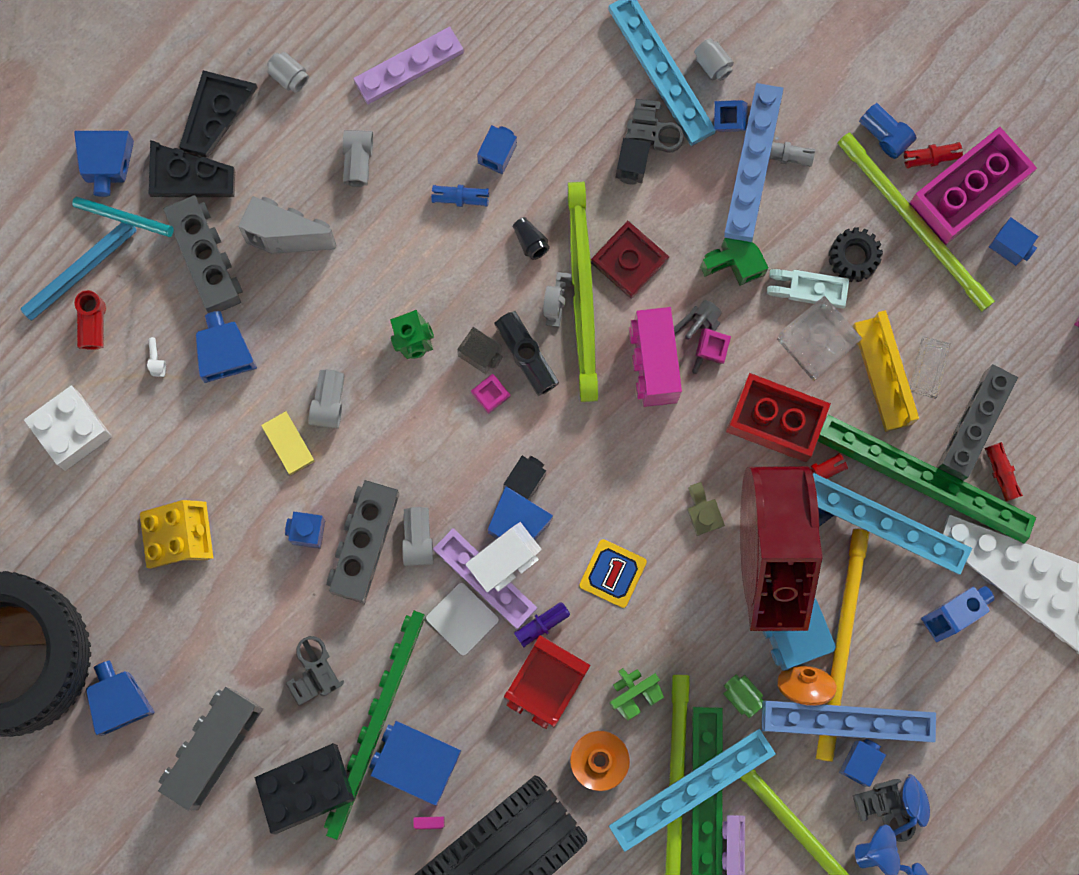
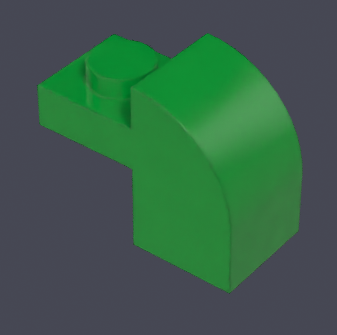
[700,238,769,286]

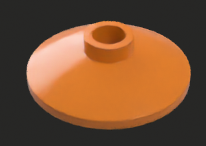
[777,665,837,706]
[570,731,630,791]

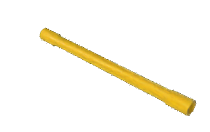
[815,529,870,762]

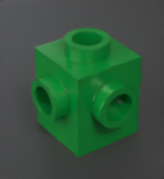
[390,310,434,359]

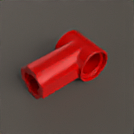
[74,290,106,350]

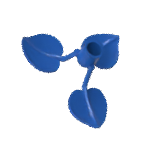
[855,774,930,875]

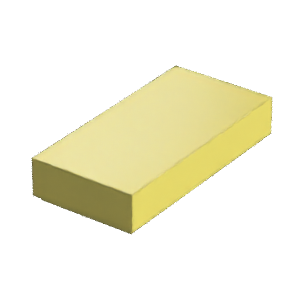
[261,411,315,476]

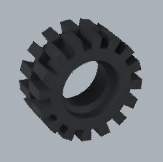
[828,227,883,282]

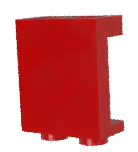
[504,635,591,729]

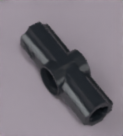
[494,311,559,396]

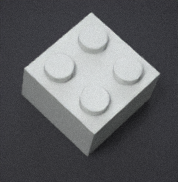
[24,385,112,471]
[466,522,542,592]

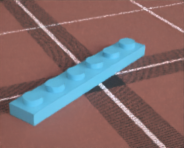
[608,0,716,146]
[813,473,973,575]
[608,729,776,852]

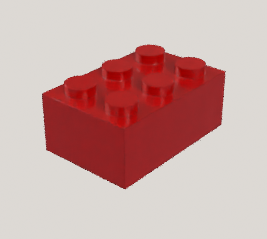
[726,373,831,462]

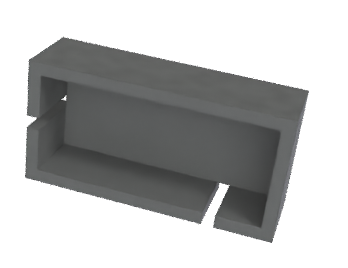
[158,687,263,811]

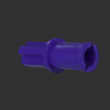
[514,602,570,648]

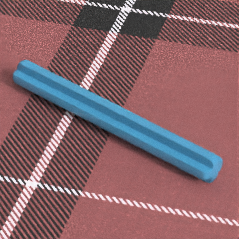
[21,222,137,321]

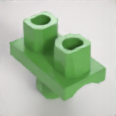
[609,668,664,721]

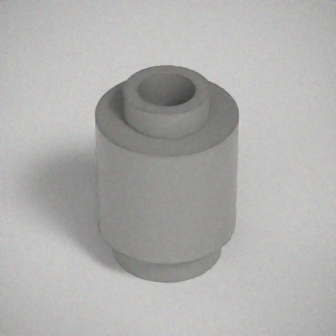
[694,38,734,81]
[267,52,309,93]

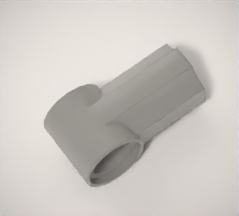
[343,130,373,187]
[309,369,345,429]
[403,507,433,566]

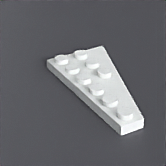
[941,515,1079,654]

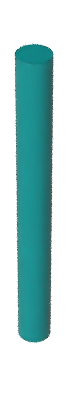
[72,196,174,237]

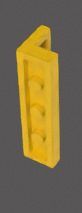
[853,310,919,432]

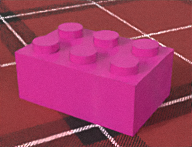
[629,307,682,407]

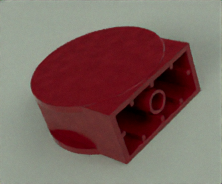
[740,466,823,631]

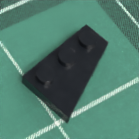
[179,70,258,157]
[148,140,235,197]

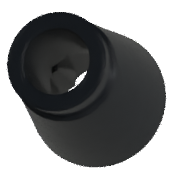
[512,217,550,260]

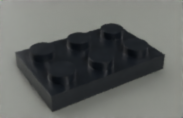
[254,743,355,835]

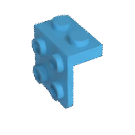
[762,599,836,671]

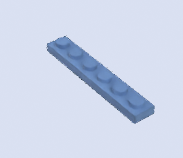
[724,83,784,242]
[761,701,936,742]

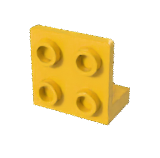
[140,500,213,569]

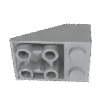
[238,196,337,254]

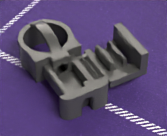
[625,99,683,153]
[286,636,344,706]
[852,779,916,842]

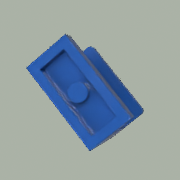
[369,721,462,806]

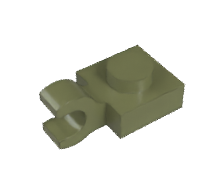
[687,482,725,536]

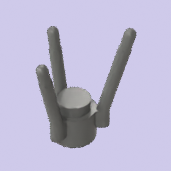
[674,300,722,374]

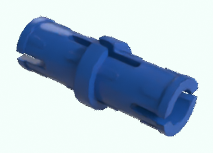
[431,184,489,207]

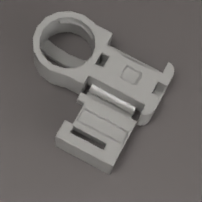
[543,272,572,327]

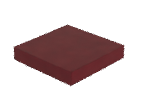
[591,220,670,299]

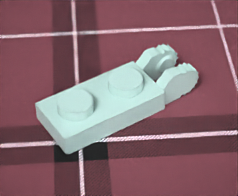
[767,269,849,309]

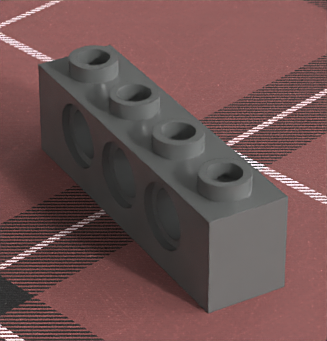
[163,195,243,313]
[936,364,1018,481]
[326,480,400,604]

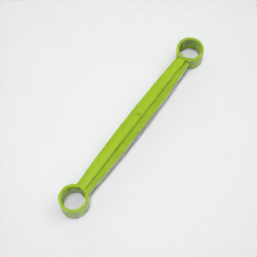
[567,181,598,402]

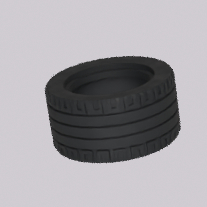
[0,571,92,737]
[414,775,587,875]

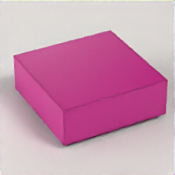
[695,328,731,364]
[471,373,511,414]
[413,816,445,830]

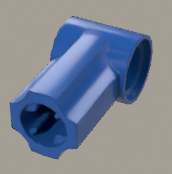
[859,103,917,159]

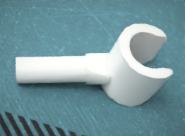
[147,337,166,377]

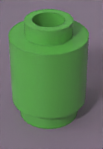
[723,674,764,718]

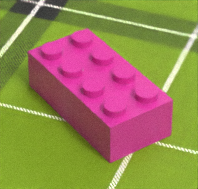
[909,127,1037,246]

